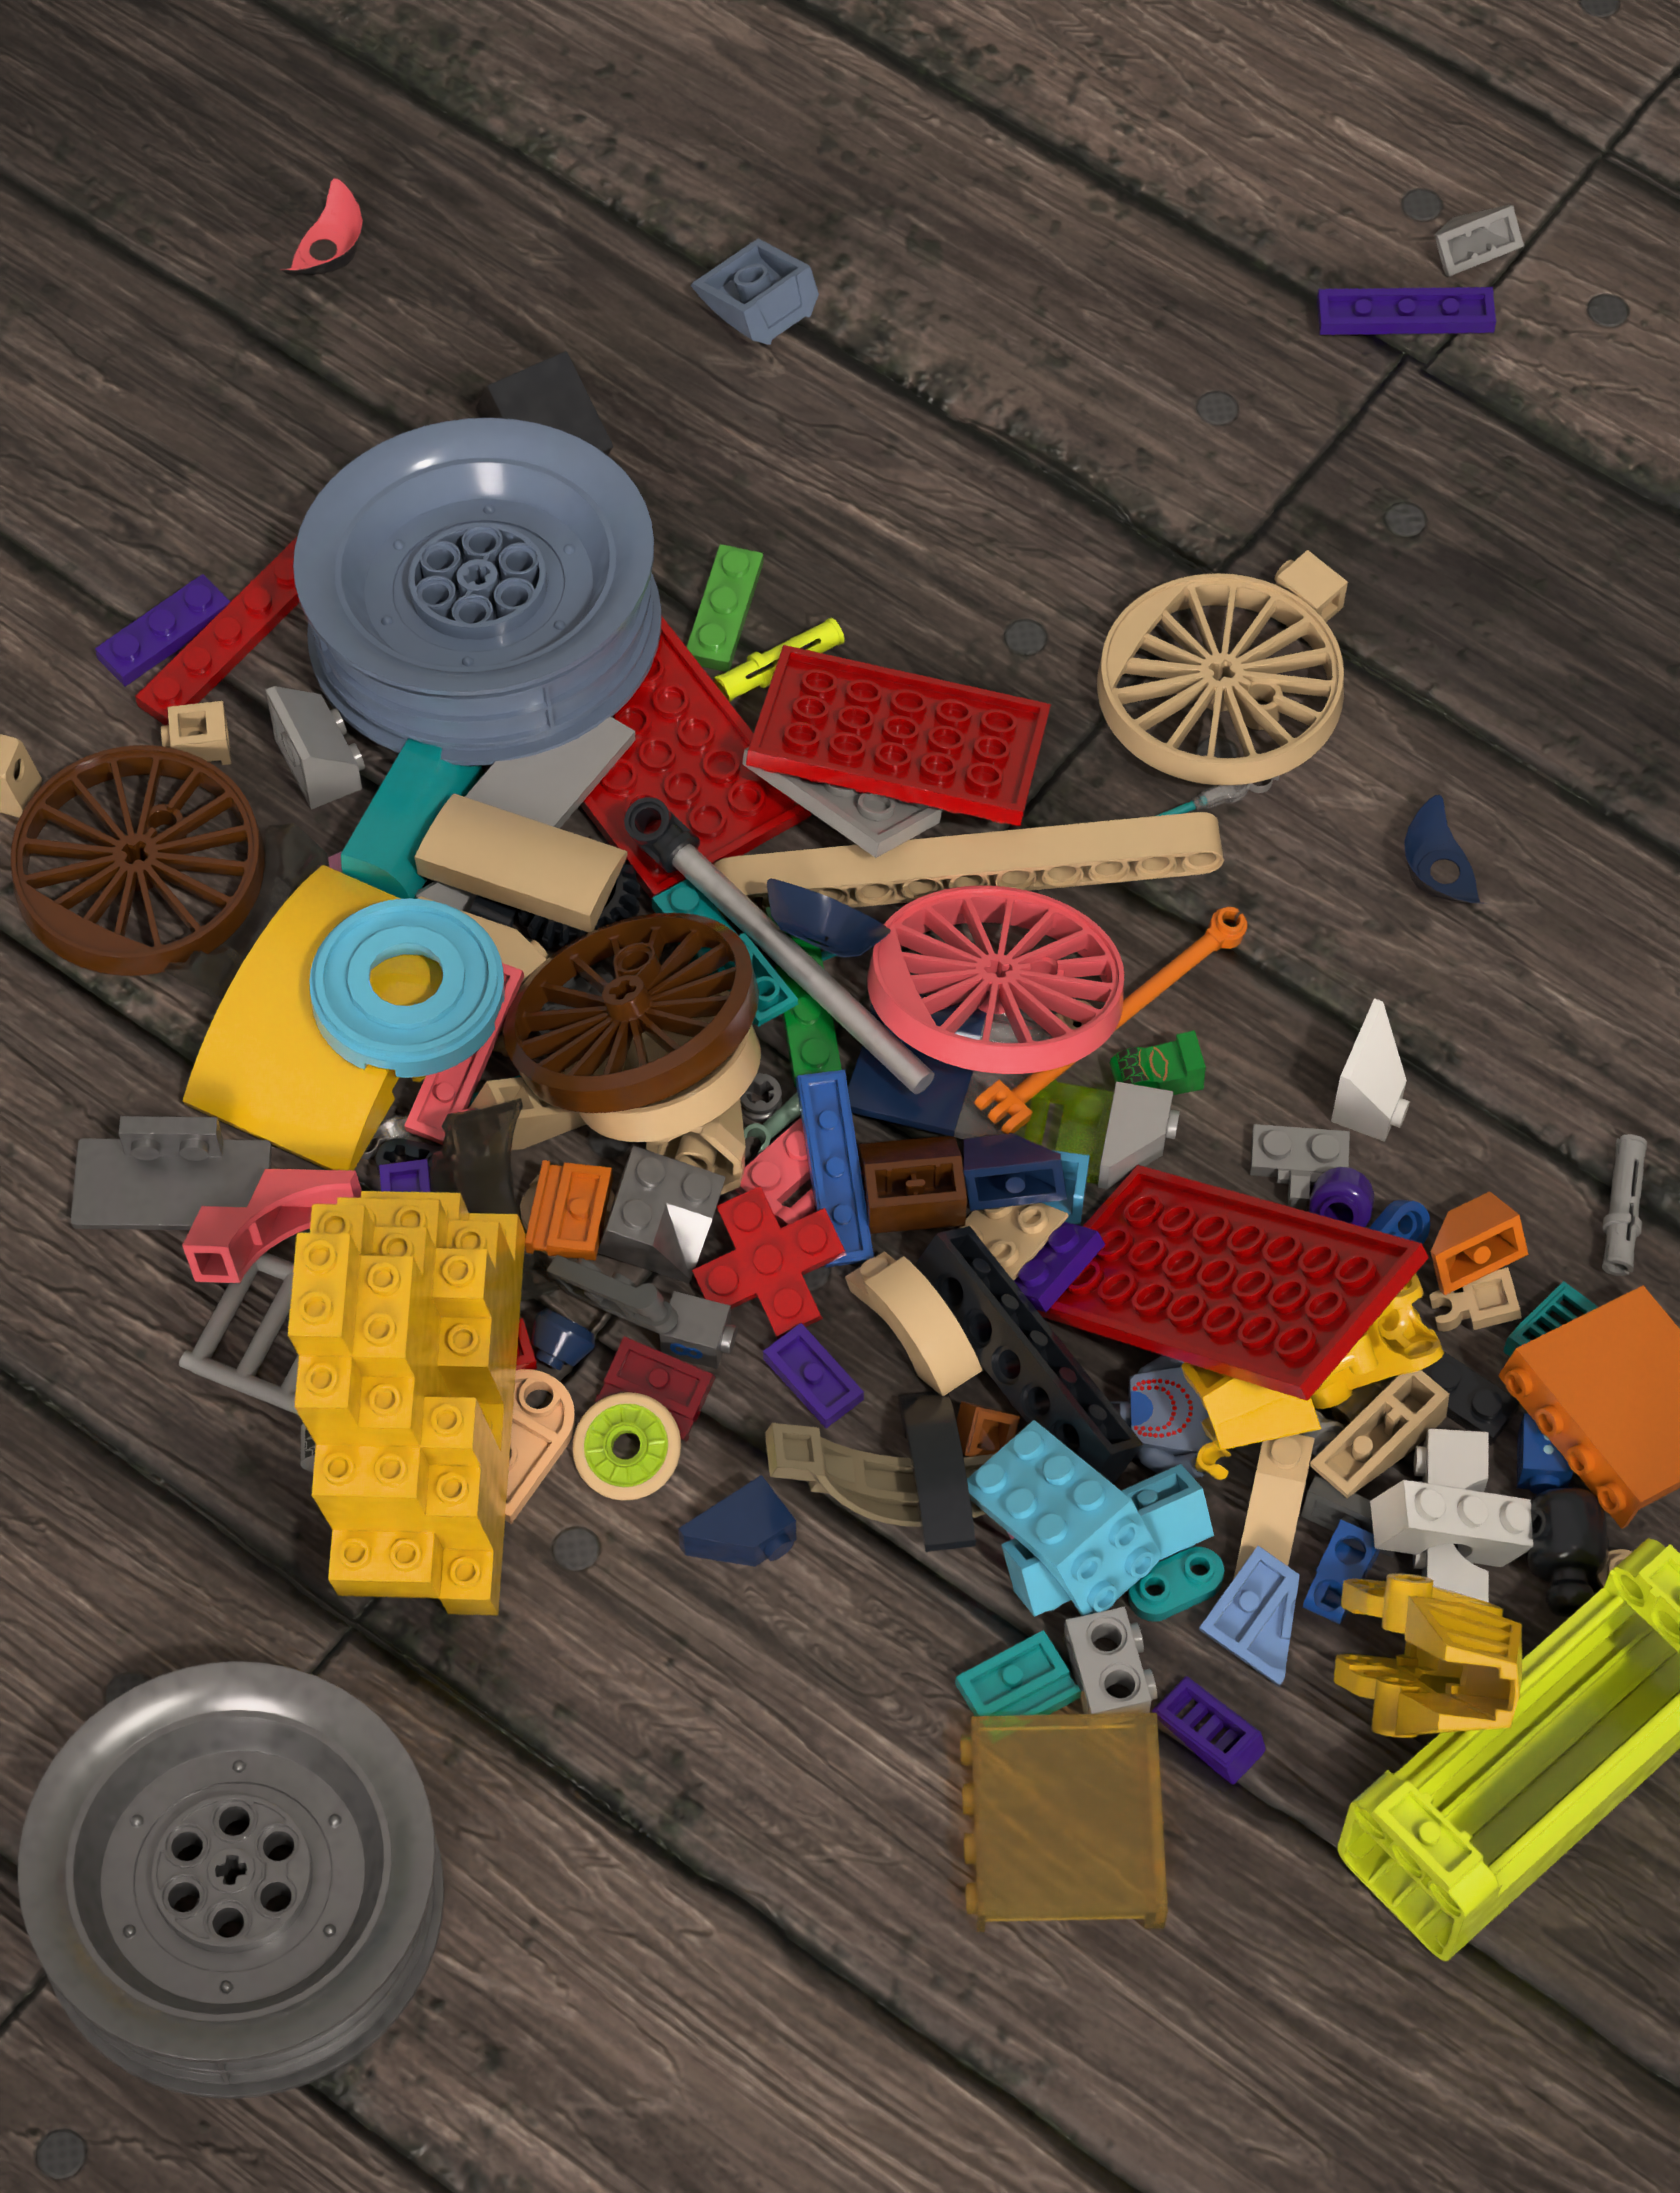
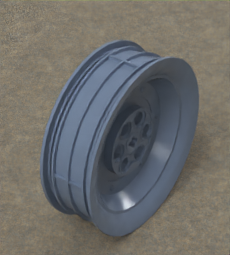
[293,418,662,766]

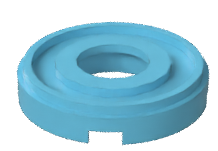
[309,898,505,1078]

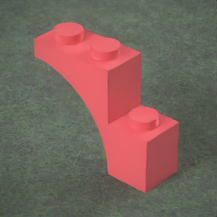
[182,1169,362,1283]

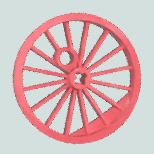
[867,885,1124,1074]

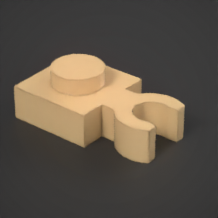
[1429,1268,1522,1332]

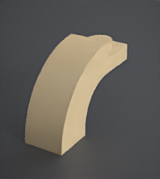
[845,1251,983,1396]

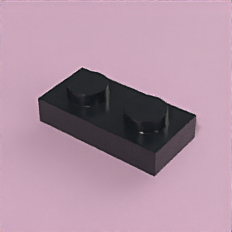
[1422,1351,1520,1446]

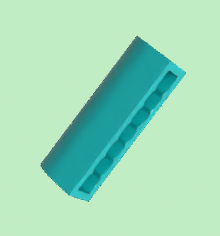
[341,738,484,899]

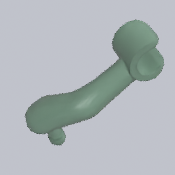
[744,1092,801,1156]

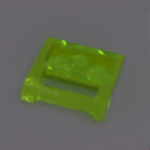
[1024,1079,1114,1184]

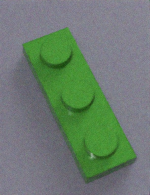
[687,544,764,672]

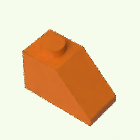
[1430,1191,1529,1295]

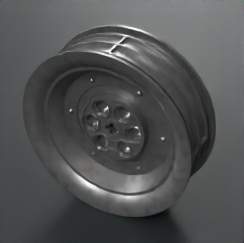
[18,1661,444,2099]

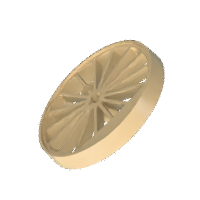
[1097,573,1344,785]

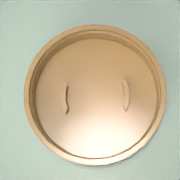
[565,991,761,1142]

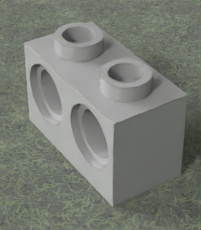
[1063,1607,1157,1732]

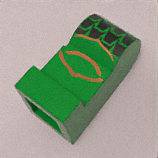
[1109,1030,1206,1095]

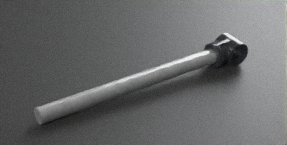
[624,797,935,1094]

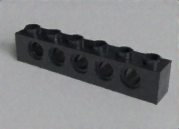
[915,1226,1144,1484]

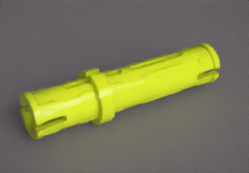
[714,618,845,702]

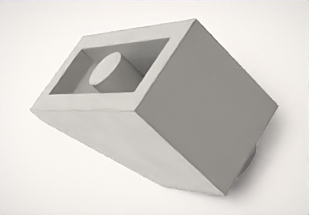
[1098,1082,1180,1189]

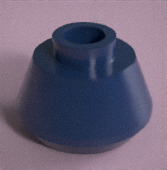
[531,1308,596,1370]

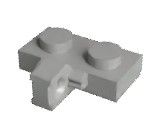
[1250,1124,1350,1211]

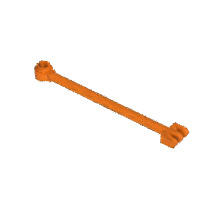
[974,907,1247,1134]

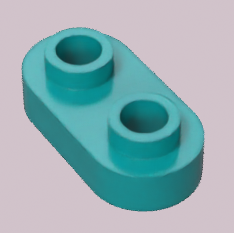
[1128,1547,1224,1622]

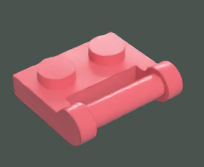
[735,1118,862,1228]

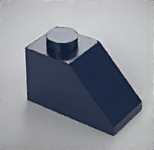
[964,1133,1067,1211]
[678,1475,796,1567]

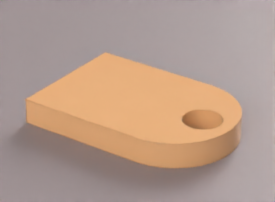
[505,1369,575,1524]

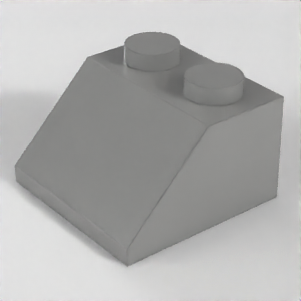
[266,686,365,810]

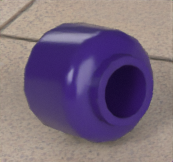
[1309,1167,1375,1227]

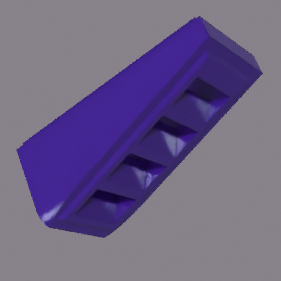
[1152,1676,1266,1784]

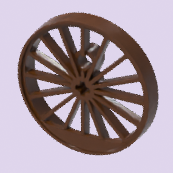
[11,745,265,976]
[504,913,759,1113]

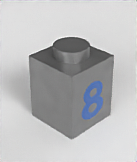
[660,1291,738,1369]

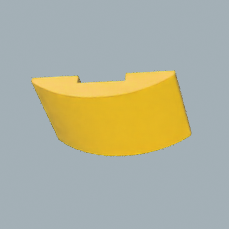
[183,865,443,1171]

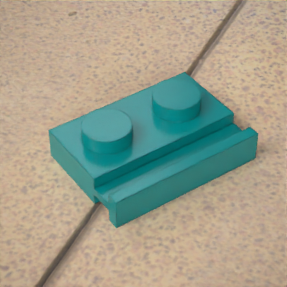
[955,1630,1082,1745]

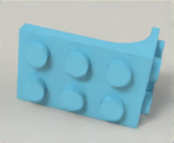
[967,1420,1161,1616]

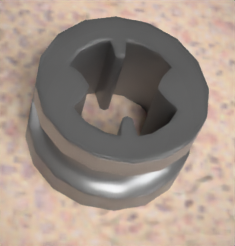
[740,1073,782,1122]

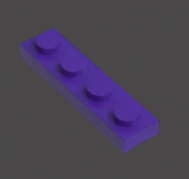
[1317,287,1496,335]

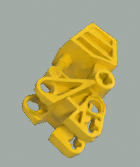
[1181,1273,1444,1450]
[1333,1574,1522,1738]

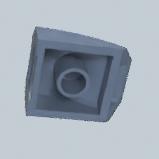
[690,238,819,345]

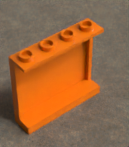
[1498,1285,1680,1529]

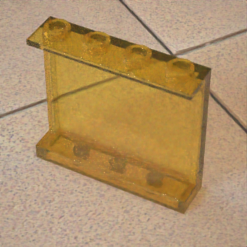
[960,1713,1168,1932]

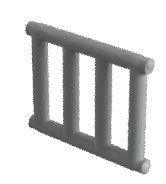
[179,1252,299,1415]

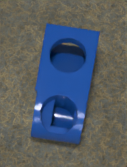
[1303,1519,1380,1625]

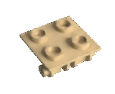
[959,1203,1069,1281]

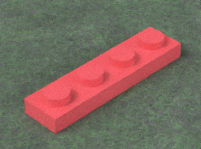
[404,963,524,1148]

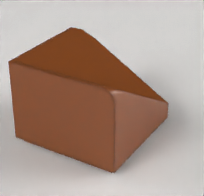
[956,1401,1020,1457]

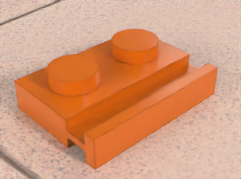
[525,1160,613,1261]

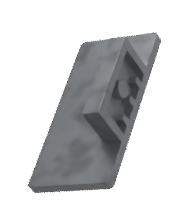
[71,1116,272,1230]

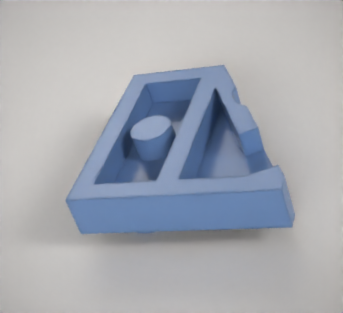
[1199,1546,1300,1687]

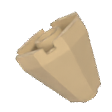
[646,1099,746,1195]

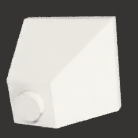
[1331,999,1410,1142]

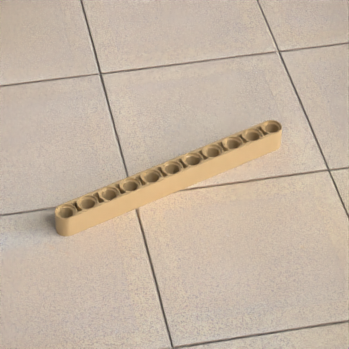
[714,812,1224,919]

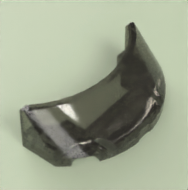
[164,823,329,1000]
[431,1098,562,1301]

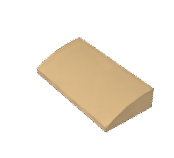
[415,793,628,932]

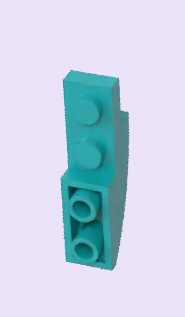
[652,879,798,1027]

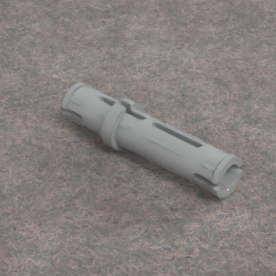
[1602,1134,1647,1276]

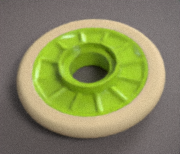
[573,1392,681,1500]

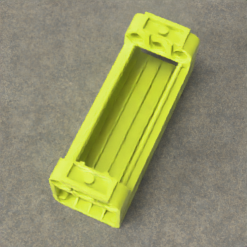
[1337,1538,1680,1962]

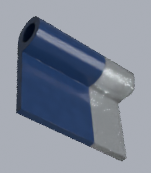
[848,994,1052,1139]

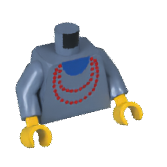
[1110,1355,1231,1480]

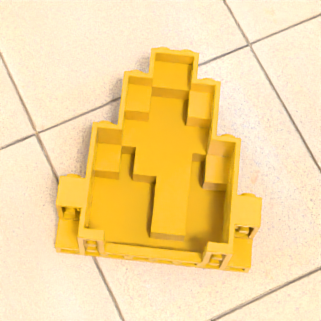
[288,1191,525,1616]

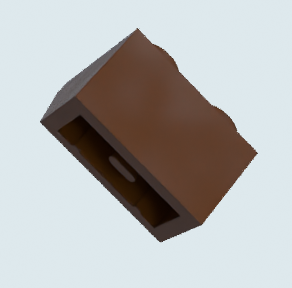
[859,1135,967,1234]

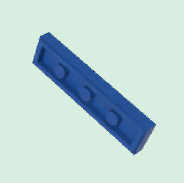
[796,1070,874,1268]

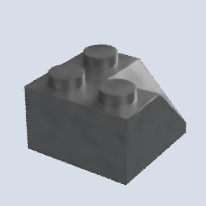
[598,1145,726,1284]

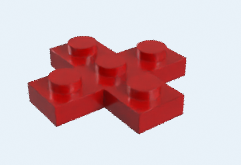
[692,1185,847,1339]

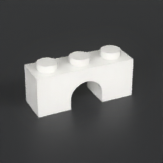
[1370,1480,1533,1567]

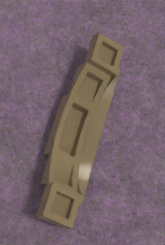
[765,1423,994,1527]

